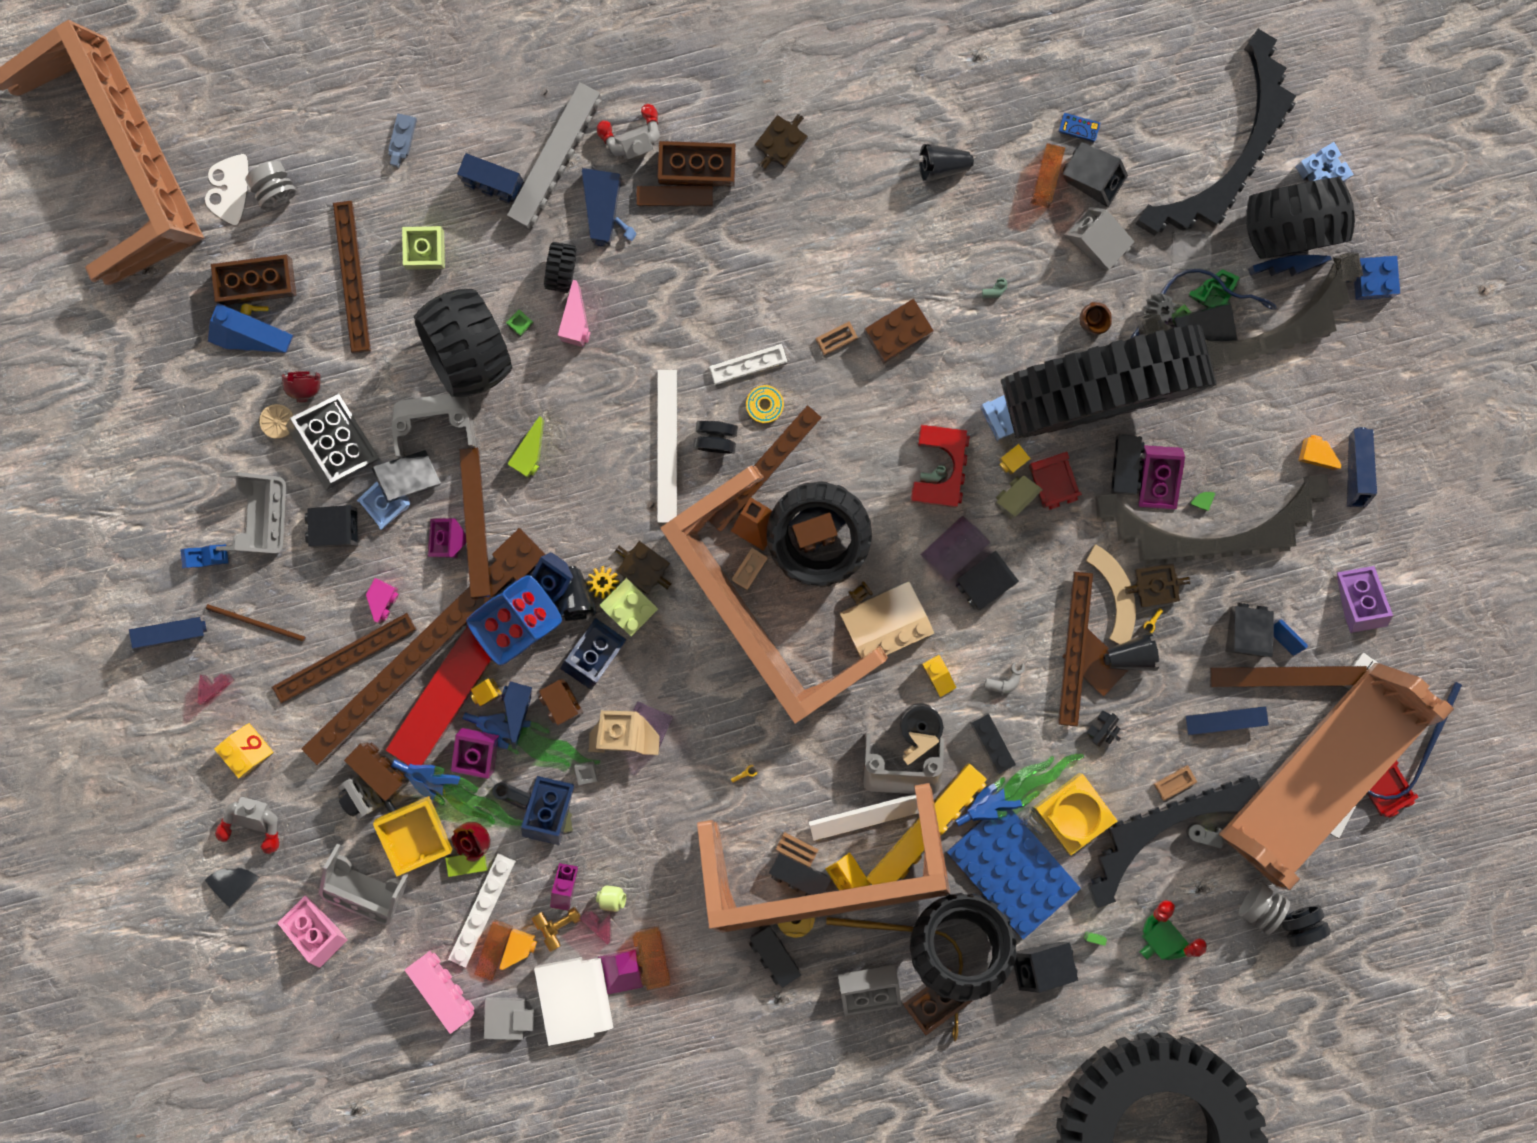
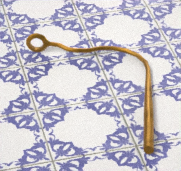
[826,917,963,1042]

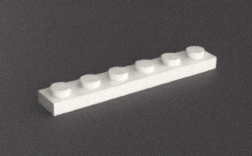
[448,853,516,968]

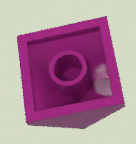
[428,518,467,559]
[598,949,643,995]

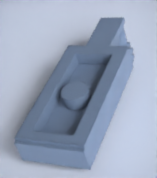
[388,113,417,168]

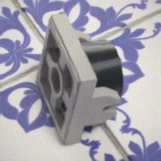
[338,775,383,820]

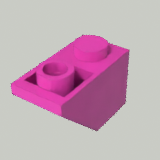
[366,578,399,623]

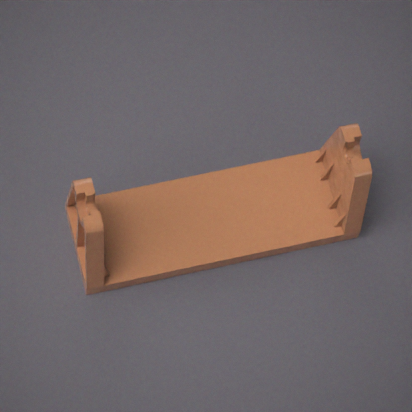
[0,20,204,285]
[660,465,888,724]
[1219,663,1454,890]
[697,783,950,933]

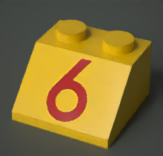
[214,723,274,779]

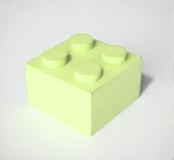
[402,226,445,270]
[600,578,658,636]

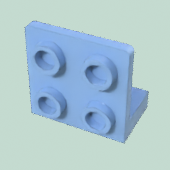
[980,395,1014,441]

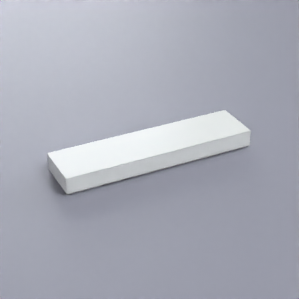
[709,344,787,385]

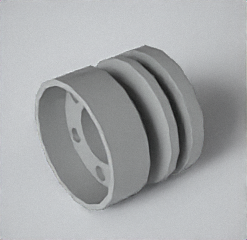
[245,161,297,210]
[1239,882,1290,935]

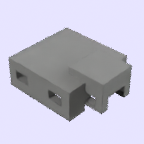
[484,997,535,1040]

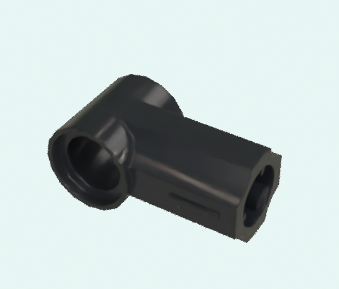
[492,781,531,810]

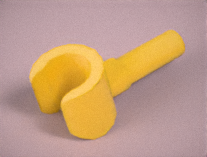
[240,304,269,316]
[1143,608,1163,633]
[731,765,757,783]

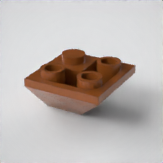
[731,497,772,551]

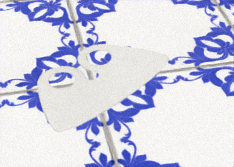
[205,154,248,225]

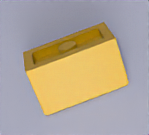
[825,853,870,891]

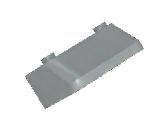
[392,394,477,458]
[216,472,286,553]
[863,733,944,794]
[319,844,408,925]

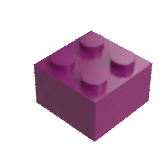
[451,728,499,779]

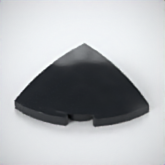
[205,868,260,908]

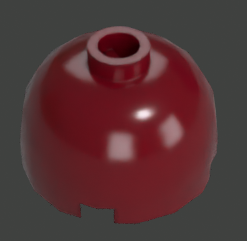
[282,371,321,403]
[451,822,491,862]

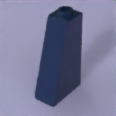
[582,168,621,247]
[1347,427,1377,507]
[129,617,207,651]

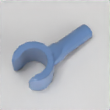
[615,217,636,241]

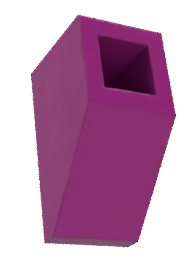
[550,863,578,911]

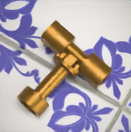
[531,907,582,952]

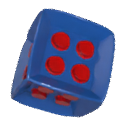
[466,575,562,666]

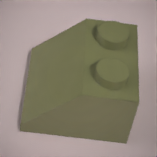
[995,475,1042,520]

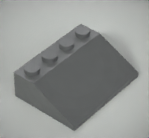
[286,394,379,490]

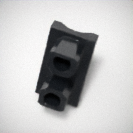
[1087,711,1121,747]

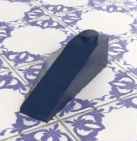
[531,552,573,603]

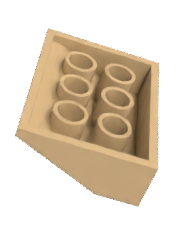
[840,582,934,659]

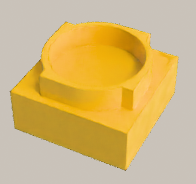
[1034,773,1117,855]
[373,796,453,877]

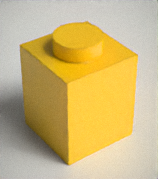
[999,444,1031,475]

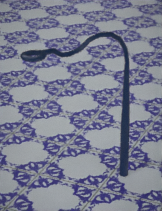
[1131,269,1277,338]
[1367,682,1462,800]

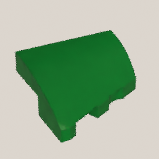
[1189,269,1240,308]

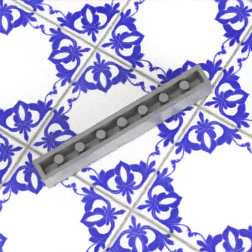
[507,82,602,230]

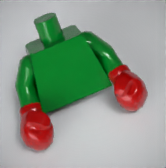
[1139,900,1207,960]

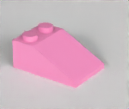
[558,280,591,347]
[278,896,347,968]

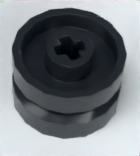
[694,421,738,454]
[900,703,944,747]
[1281,905,1331,947]

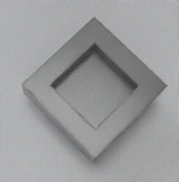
[574,761,598,785]

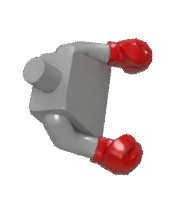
[596,104,660,159]
[215,797,280,854]

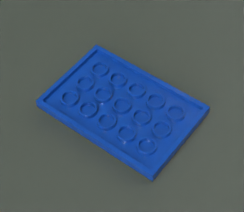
[946,809,1081,940]

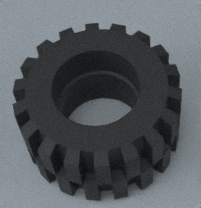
[544,242,577,293]

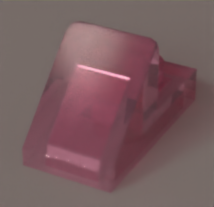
[198,674,235,705]
[579,911,612,945]

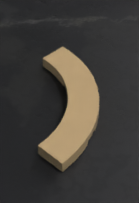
[1086,544,1136,645]

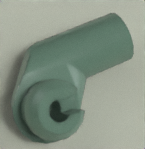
[982,278,1008,299]
[920,465,947,484]

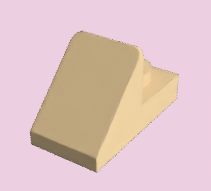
[902,732,939,765]

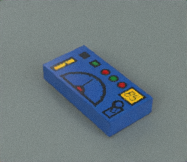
[1058,113,1101,142]

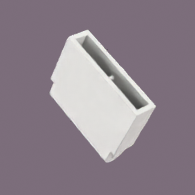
[534,957,614,1046]

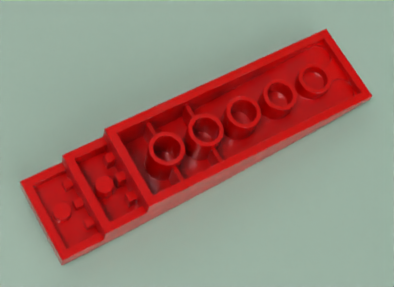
[386,626,492,765]

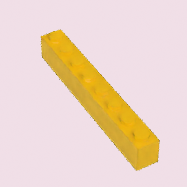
[866,763,987,885]

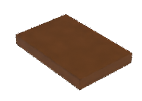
[1061,629,1129,696]

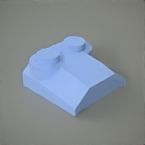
[357,482,410,530]

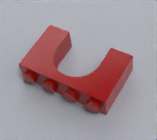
[911,425,970,508]

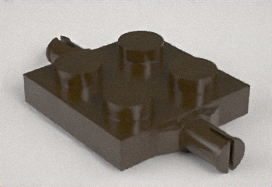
[755,114,808,170]
[615,541,672,594]
[1125,563,1190,607]

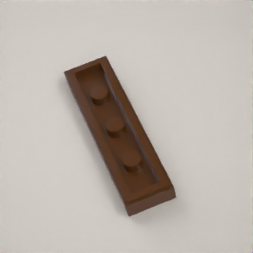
[637,186,713,206]

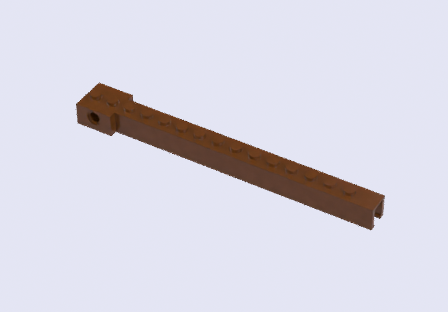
[301,528,546,765]

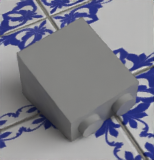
[1064,207,1134,270]

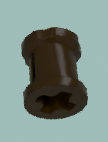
[848,581,873,605]

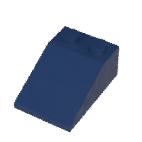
[560,618,627,691]
[502,681,532,750]
[521,776,574,845]

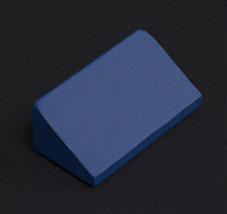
[1273,619,1308,656]

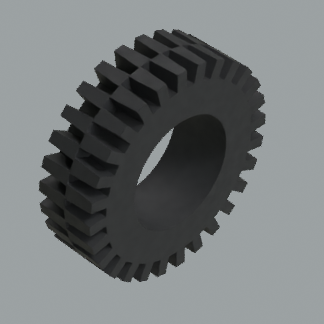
[1001,325,1217,439]
[1056,1032,1268,1143]

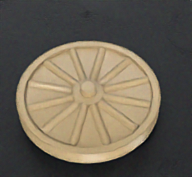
[259,404,294,439]

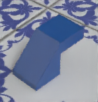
[180,544,229,569]

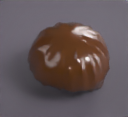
[1079,302,1112,335]

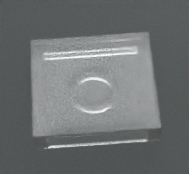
[1171,230,1211,271]

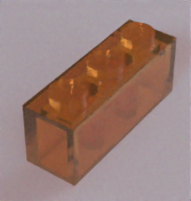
[1030,143,1065,208]
[633,925,671,990]

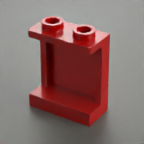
[1029,451,1082,510]
[1367,760,1419,818]

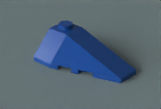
[208,303,294,353]

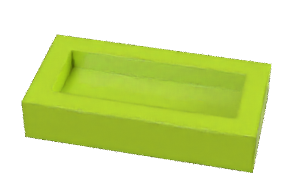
[445,854,487,877]

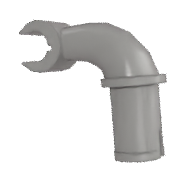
[984,662,1025,695]

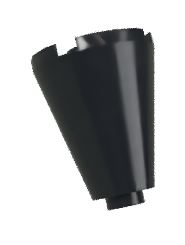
[919,144,974,183]
[558,566,597,621]
[1103,633,1159,671]

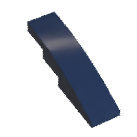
[1248,255,1332,277]
[1186,706,1269,735]

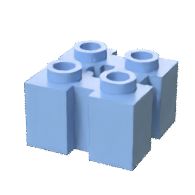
[1295,142,1354,182]

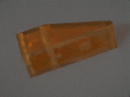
[474,919,513,981]

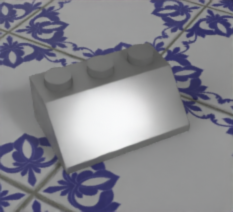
[838,965,902,1016]

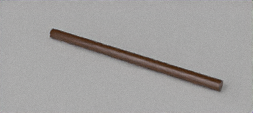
[206,604,306,642]

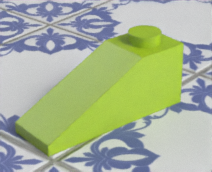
[508,416,544,478]

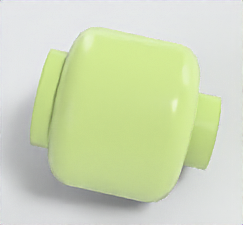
[596,885,626,912]

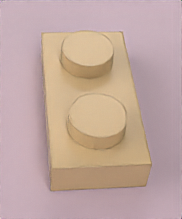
[731,548,768,590]

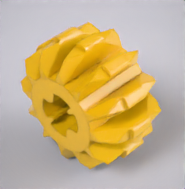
[587,566,620,599]

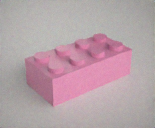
[405,951,475,1034]

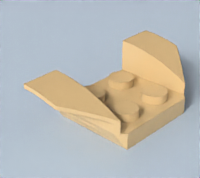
[588,710,659,755]

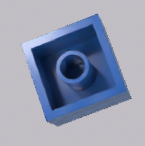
[1352,256,1400,300]

